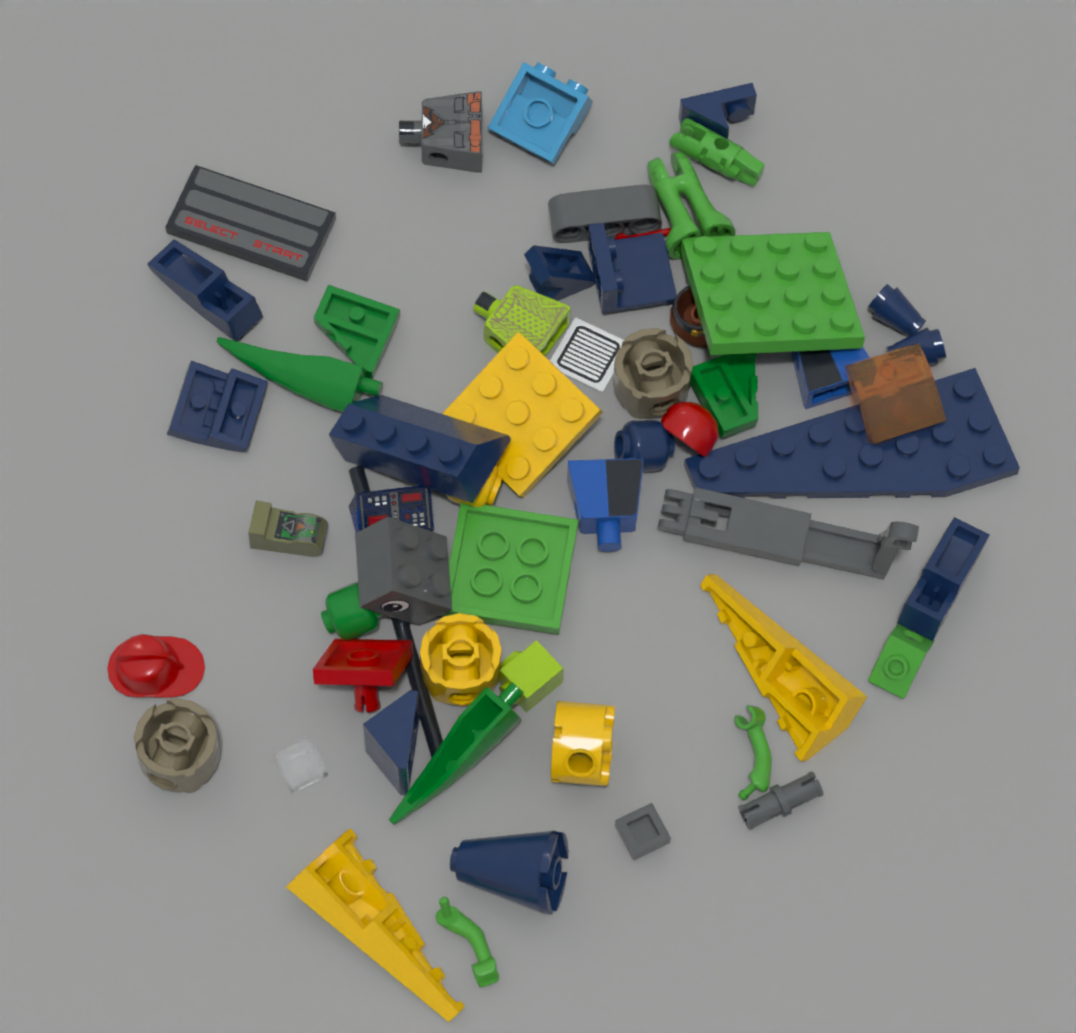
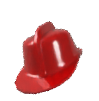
[107,634,205,698]

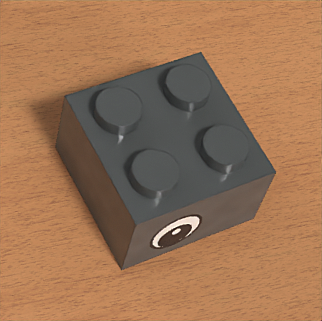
[355,517,452,626]

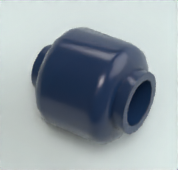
[614,420,675,472]

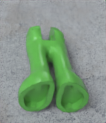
[647,152,736,260]

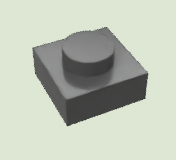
[615,803,671,861]

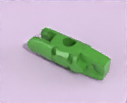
[668,118,765,187]

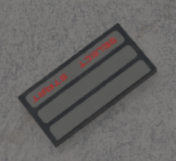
[165,165,336,282]

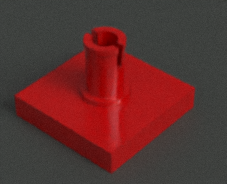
[312,639,413,712]

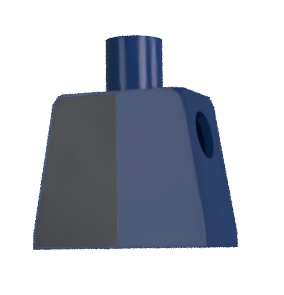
[792,348,878,410]
[567,458,643,552]

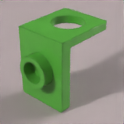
[868,624,935,699]

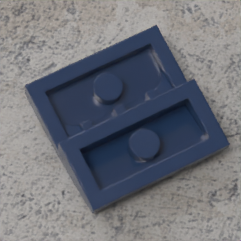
[167,360,268,452]

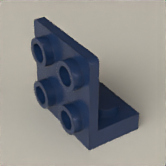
[588,223,677,314]

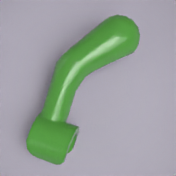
[734,705,772,800]
[435,897,499,988]

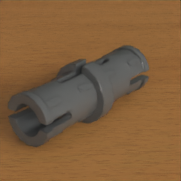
[738,771,824,830]

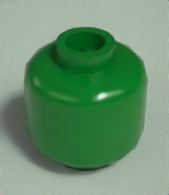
[321,582,384,640]

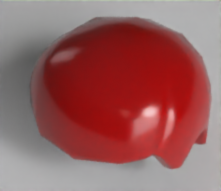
[661,402,719,457]

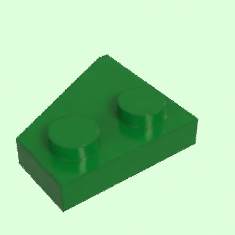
[314,285,400,379]
[691,353,758,439]

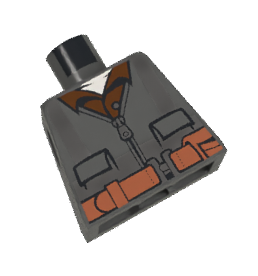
[399,91,482,173]

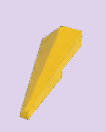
[700,574,868,762]
[286,828,465,1022]

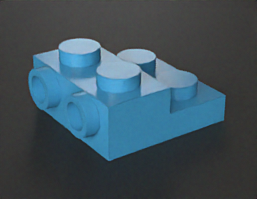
[487,62,593,165]

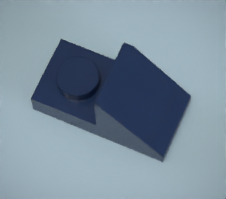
[678,83,757,139]
[524,245,595,301]

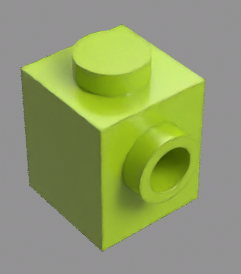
[499,640,564,713]

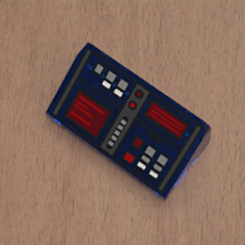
[348,486,434,533]

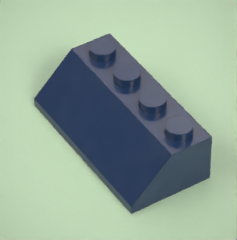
[329,395,511,503]

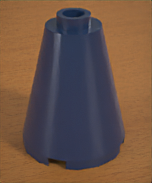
[450,830,569,914]

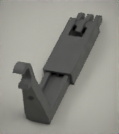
[657,487,919,580]

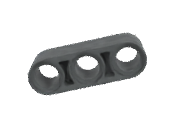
[548,185,662,243]

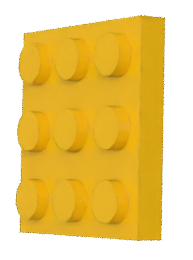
[442,332,603,498]

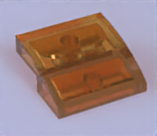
[845,343,946,444]

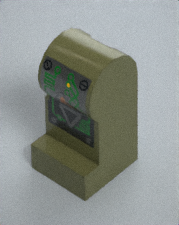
[248,500,328,557]

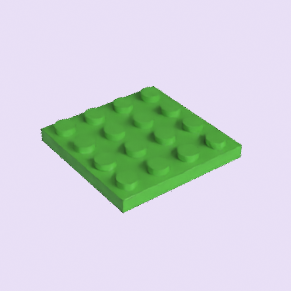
[680,232,865,355]

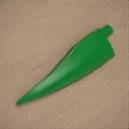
[217,337,383,413]
[389,682,524,825]

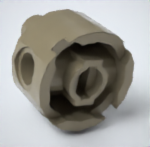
[613,328,693,419]
[134,698,220,793]

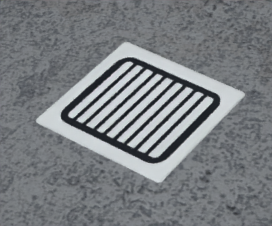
[550,318,624,392]

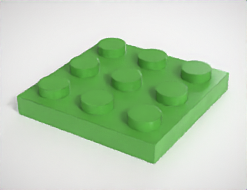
[440,503,578,635]

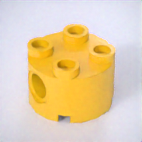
[420,613,502,706]
[551,701,615,786]

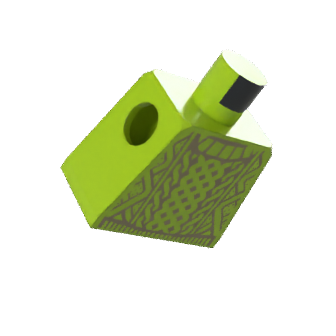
[473,285,571,357]

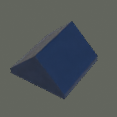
[363,690,420,796]

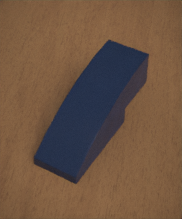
[147,239,263,341]
[897,517,990,641]

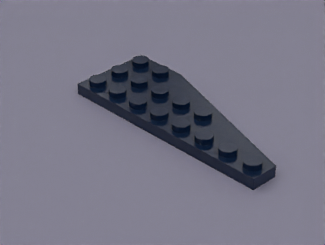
[684,368,1020,499]

